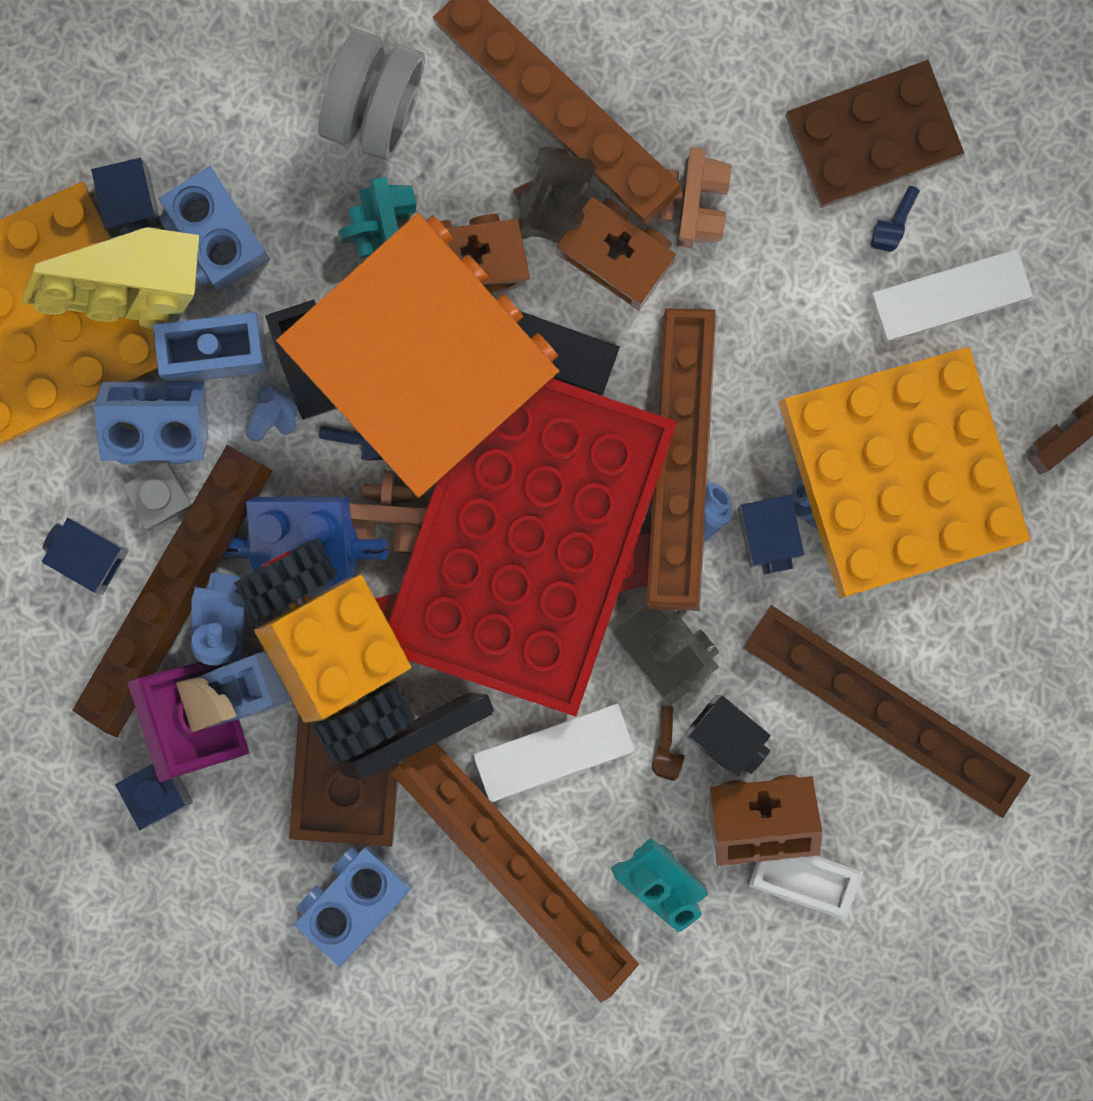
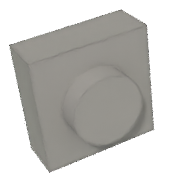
[122,461,192,531]

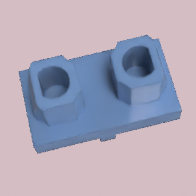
[191,572,246,665]

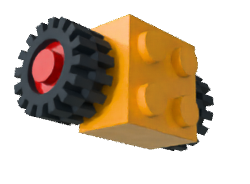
[234,538,415,764]

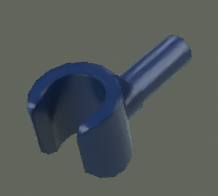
[870,186,920,252]
[319,426,384,461]

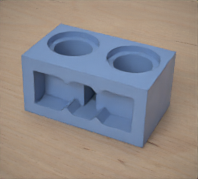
[158,166,270,292]
[94,381,208,465]
[196,651,292,728]
[294,845,413,967]

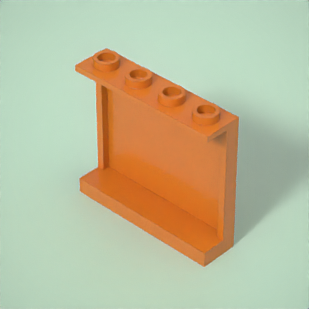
[276,213,559,498]

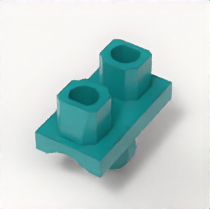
[338,177,416,259]
[611,838,709,932]

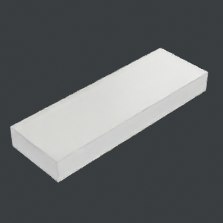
[871,249,1033,343]
[473,703,635,803]

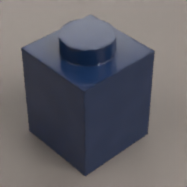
[91,157,162,237]
[737,494,804,575]
[41,517,129,595]
[115,764,194,830]

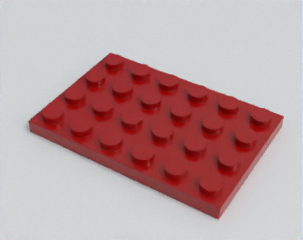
[388,378,677,717]

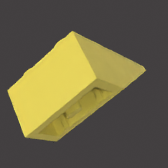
[21,227,199,329]

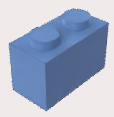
[153,312,269,382]

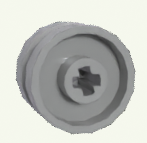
[318,29,425,161]

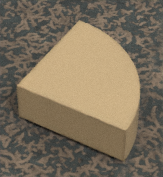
[176,678,237,732]

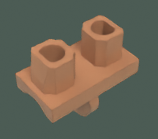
[658,147,732,248]
[350,470,427,554]

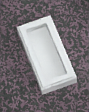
[748,856,863,921]

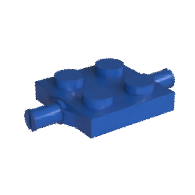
[222,497,389,598]

